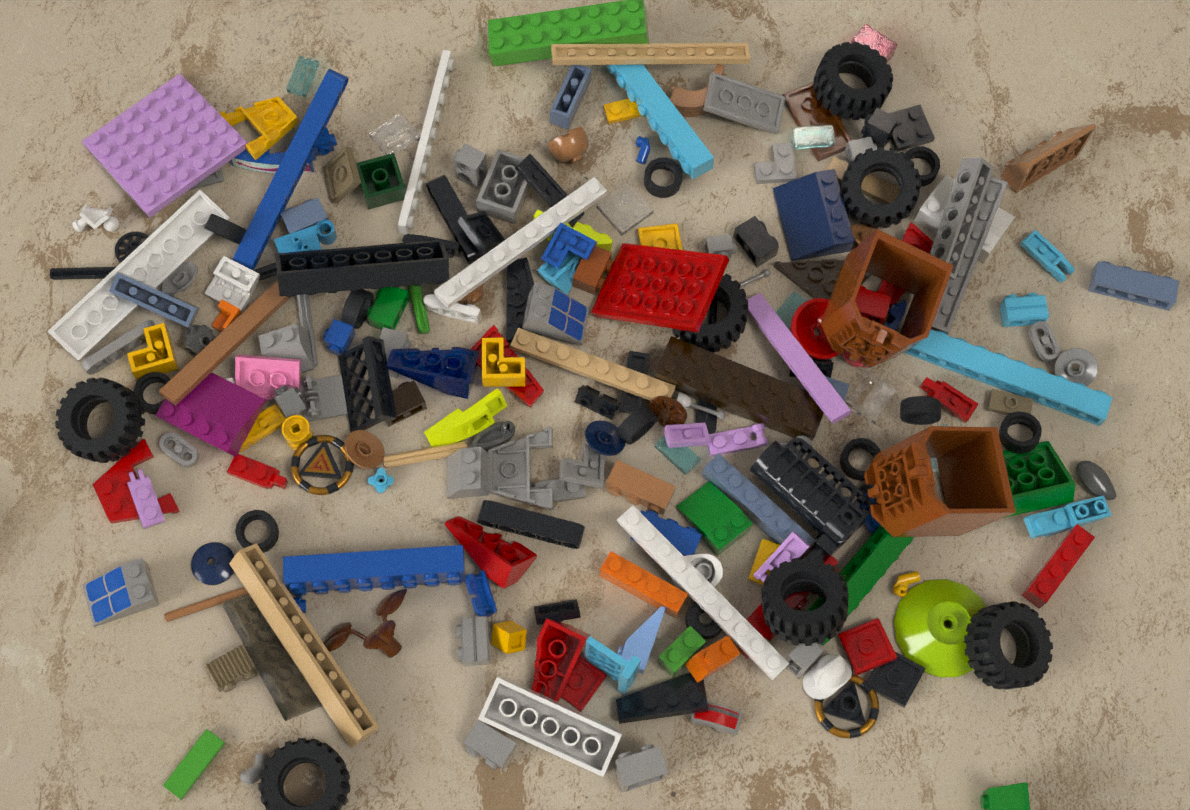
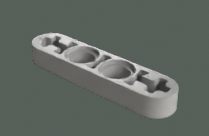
[82,320,156,375]

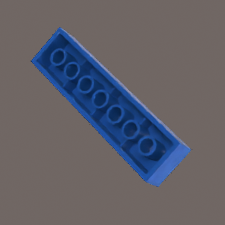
[283,545,466,596]

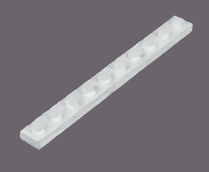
[398,50,454,235]
[434,177,607,308]
[617,505,789,680]

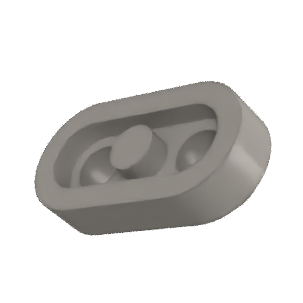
[1029,321,1060,362]
[159,432,199,468]

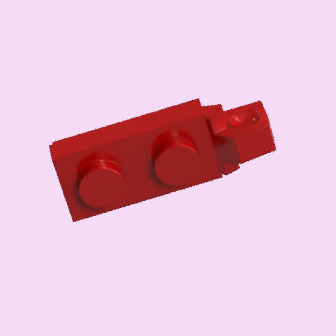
[920,377,979,423]
[227,454,288,489]

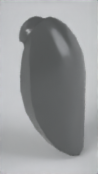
[471,421,515,451]
[1076,461,1116,501]

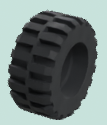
[813,42,893,120]
[841,147,921,228]
[672,273,748,352]
[55,377,145,463]
[762,557,849,646]
[964,601,1053,690]
[258,738,351,810]

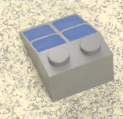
[522,282,589,346]
[83,558,159,627]

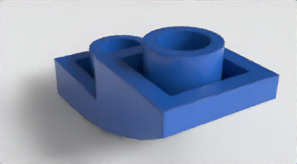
[884,300,907,331]

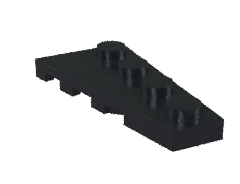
[506,257,542,343]
[616,672,709,724]

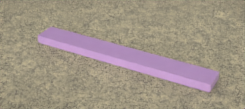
[747,293,851,424]

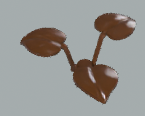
[323,589,407,658]

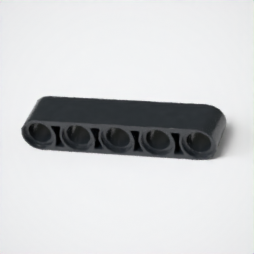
[426,175,488,265]
[477,500,585,549]

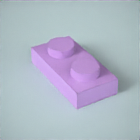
[663,423,710,448]

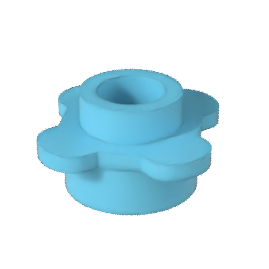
[368,468,394,493]

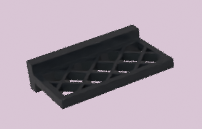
[338,336,397,432]

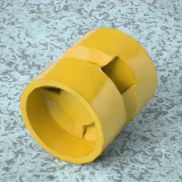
[281,415,313,450]

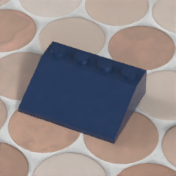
[773,169,854,262]

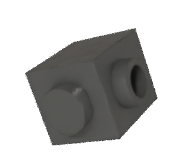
[271,384,306,419]

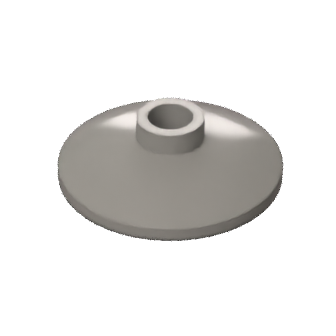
[162,262,198,295]
[1054,348,1098,386]

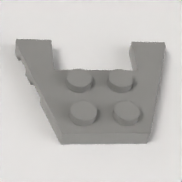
[488,427,554,510]

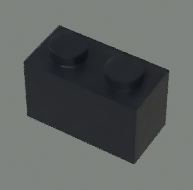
[860,108,898,148]
[733,216,779,267]

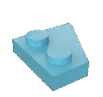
[538,251,581,295]

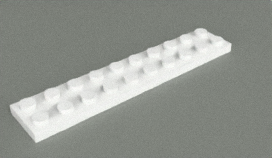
[48,190,230,362]

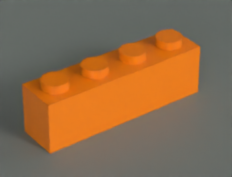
[599,551,688,619]

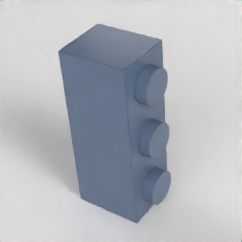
[550,65,591,129]

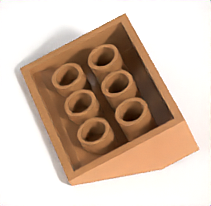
[1002,124,1096,193]

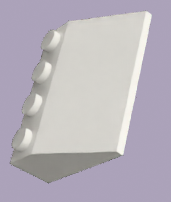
[915,175,1015,263]

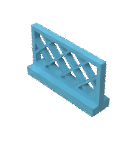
[584,636,641,696]

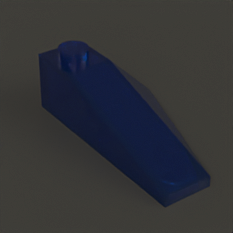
[386,347,479,399]

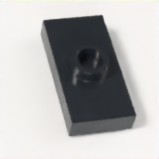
[534,599,581,625]

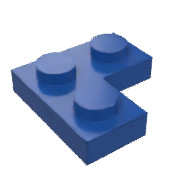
[541,222,598,269]

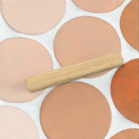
[383,441,468,468]

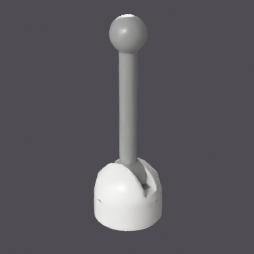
[677,392,725,419]

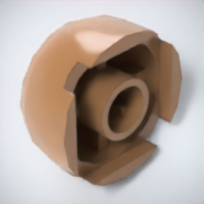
[548,126,588,164]

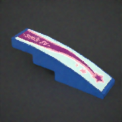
[230,150,314,174]

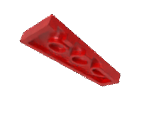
[466,325,544,408]

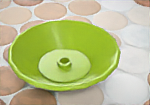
[894,579,986,678]

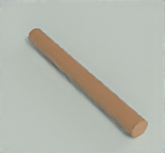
[164,587,249,622]

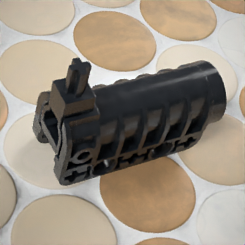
[750,438,873,562]

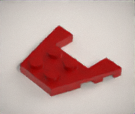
[92,438,180,524]

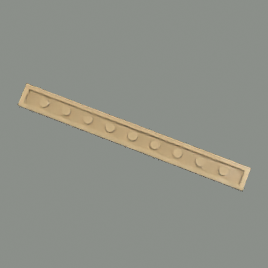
[551,43,750,65]

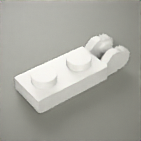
[423,294,482,324]

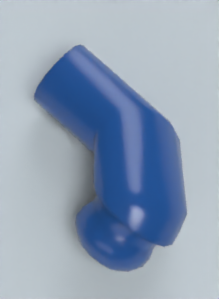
[635,136,650,165]

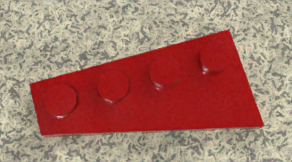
[877,222,933,308]

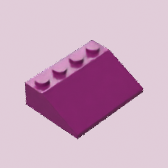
[155,372,267,457]

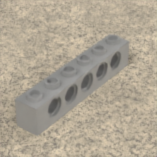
[930,157,994,280]

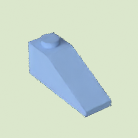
[617,606,665,674]

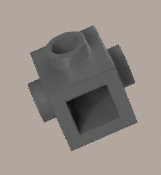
[179,324,216,357]

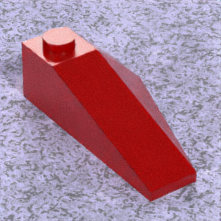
[445,516,537,589]
[532,618,590,702]

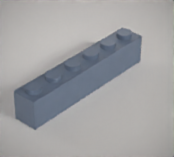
[702,453,815,560]

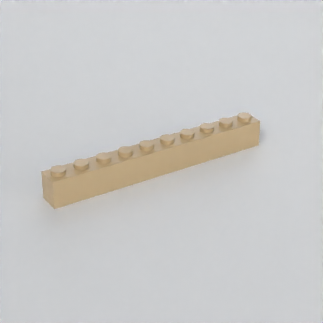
[229,543,379,748]

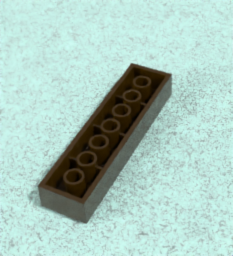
[654,336,824,441]

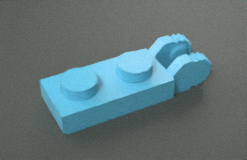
[1020,230,1075,282]

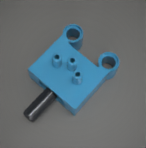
[254,219,337,281]

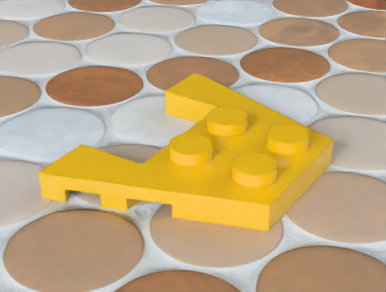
[219,96,299,160]

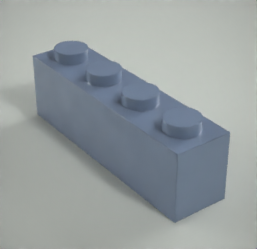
[1088,261,1179,311]
[109,272,200,327]

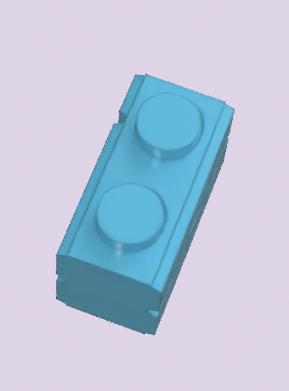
[999,293,1049,327]

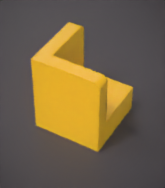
[491,620,527,654]

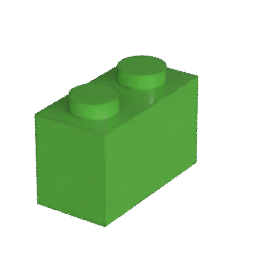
[657,626,706,677]

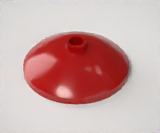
[791,298,839,360]

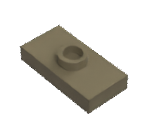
[987,389,1033,415]

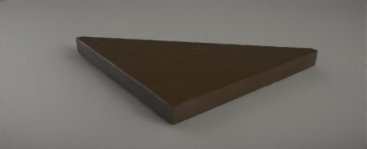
[774,259,871,300]

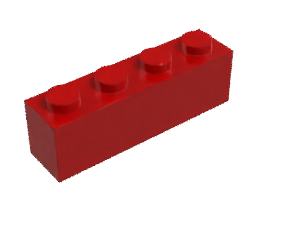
[1021,524,1095,609]

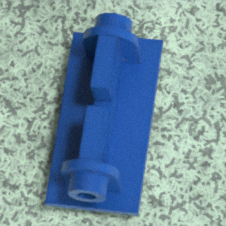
[465,570,497,618]

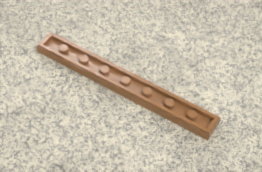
[159,281,291,406]

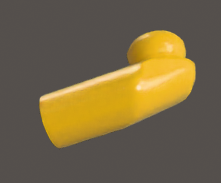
[893,571,920,597]

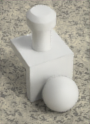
[72,204,119,232]

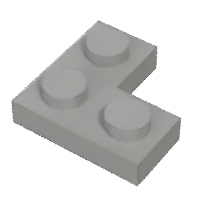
[754,143,797,184]
[560,444,605,489]

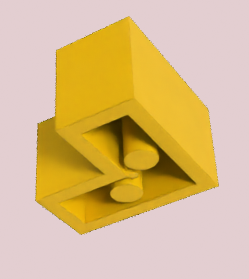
[127,323,179,381]
[482,338,525,387]

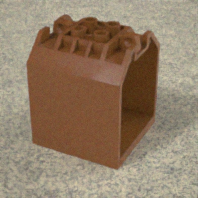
[821,229,954,368]
[864,426,1016,537]

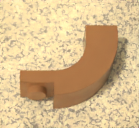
[670,64,726,117]

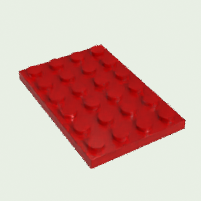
[591,243,729,332]

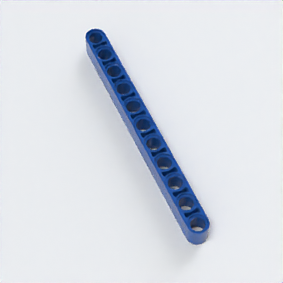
[232,69,349,271]

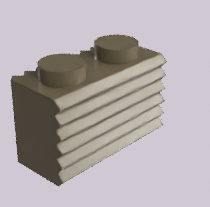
[205,643,260,693]

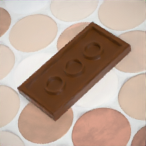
[783,82,852,162]

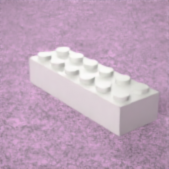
[478,676,624,777]

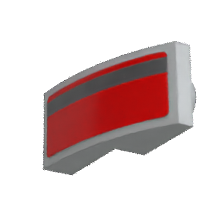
[691,702,743,735]

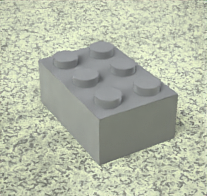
[476,149,531,224]

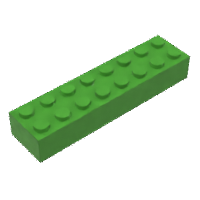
[488,0,649,66]

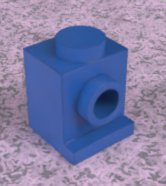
[311,127,337,161]

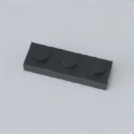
[619,351,650,414]

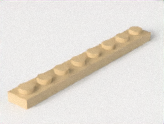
[510,328,676,403]

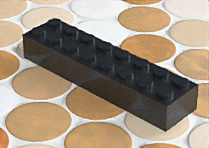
[275,240,449,297]

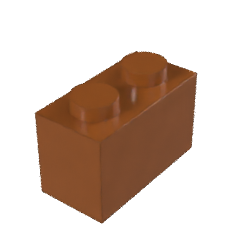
[572,246,613,295]

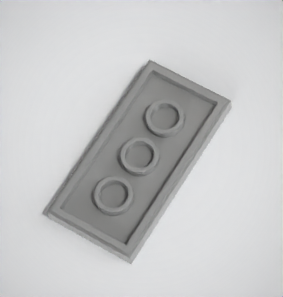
[703,72,786,135]

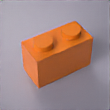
[685,635,741,683]

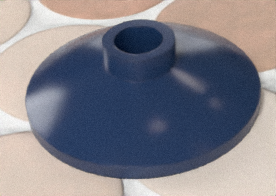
[585,420,626,456]
[191,542,234,585]

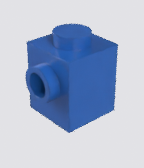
[323,319,356,355]

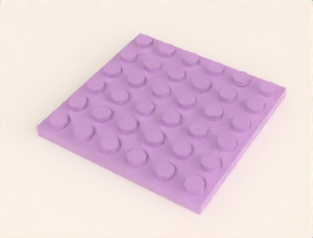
[82,73,248,218]

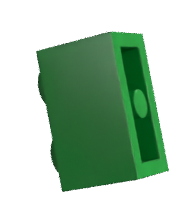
[367,287,410,330]

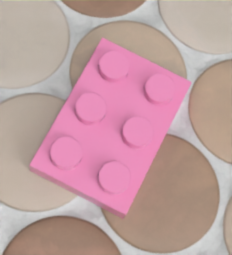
[235,354,301,400]

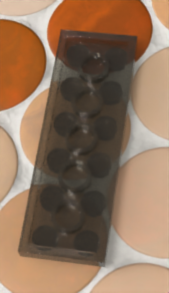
[222,593,322,721]

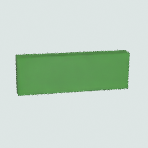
[163,729,226,800]

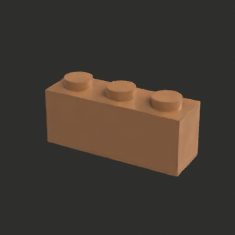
[605,460,676,515]

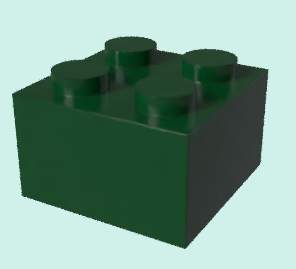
[356,153,406,210]

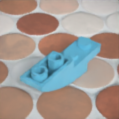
[1024,495,1112,539]

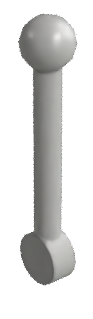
[740,269,771,287]

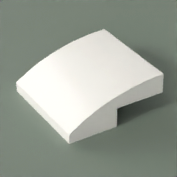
[204,256,260,313]

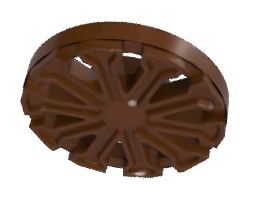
[649,396,687,427]

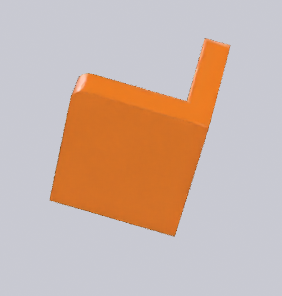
[212,299,242,332]

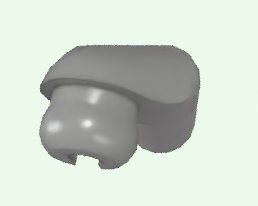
[240,754,267,784]

